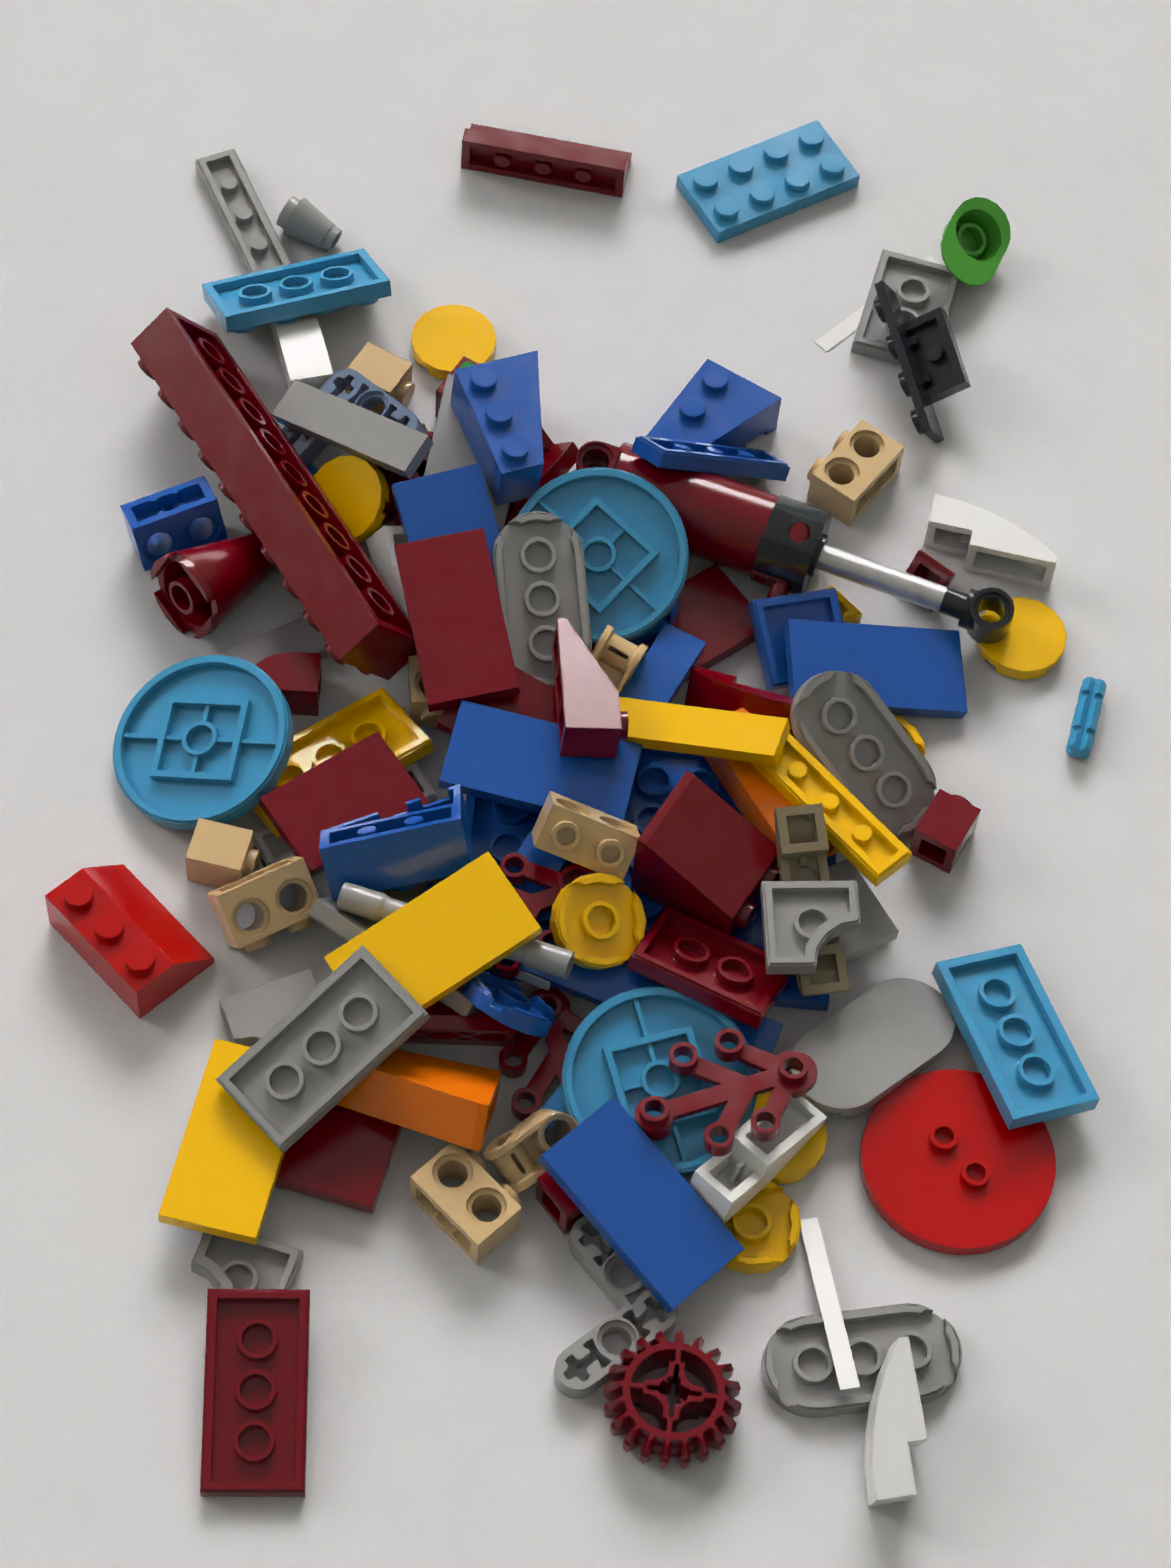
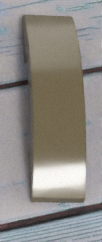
[774,803,850,997]

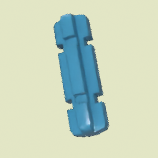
[1066,677,1107,760]

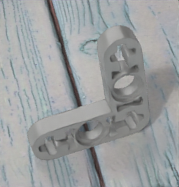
[553,1216,679,1399]

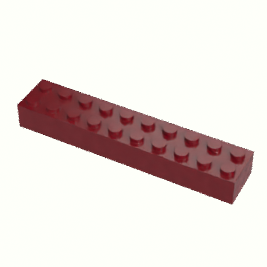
[131,307,416,681]

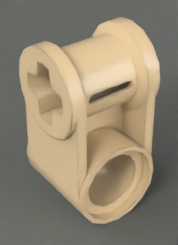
[591,625,648,694]
[481,1109,579,1194]

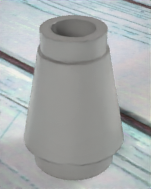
[277,196,342,252]

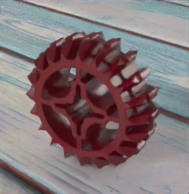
[603,1330,742,1470]

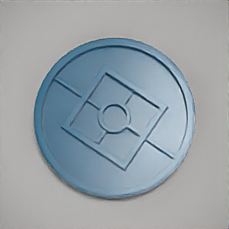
[518,467,689,646]
[113,655,294,831]
[561,987,757,1177]

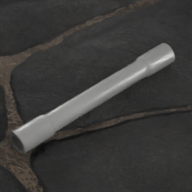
[337,882,575,980]

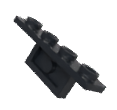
[874,280,971,444]

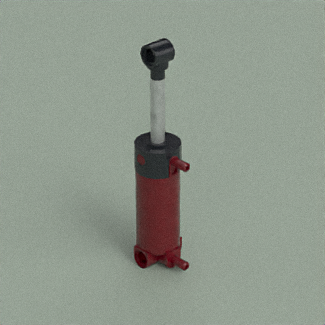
[576,441,1015,644]

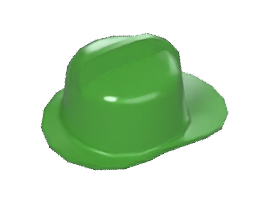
[940,197,1011,286]

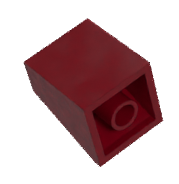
[631,771,779,936]

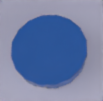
[462,971,557,1037]

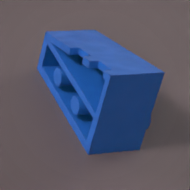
[450,350,544,506]
[647,359,782,448]
[319,784,473,901]

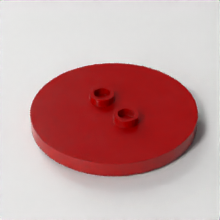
[859,1069,1056,1255]

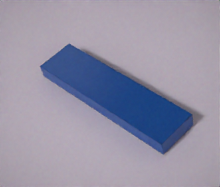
[631,436,790,481]

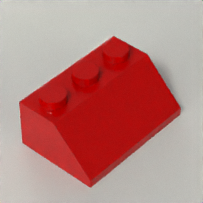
[45,864,215,1019]

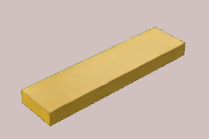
[619,697,791,766]
[749,733,912,887]

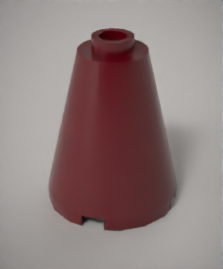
[151,533,276,639]

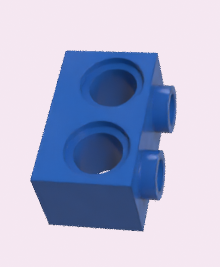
[120,476,228,571]

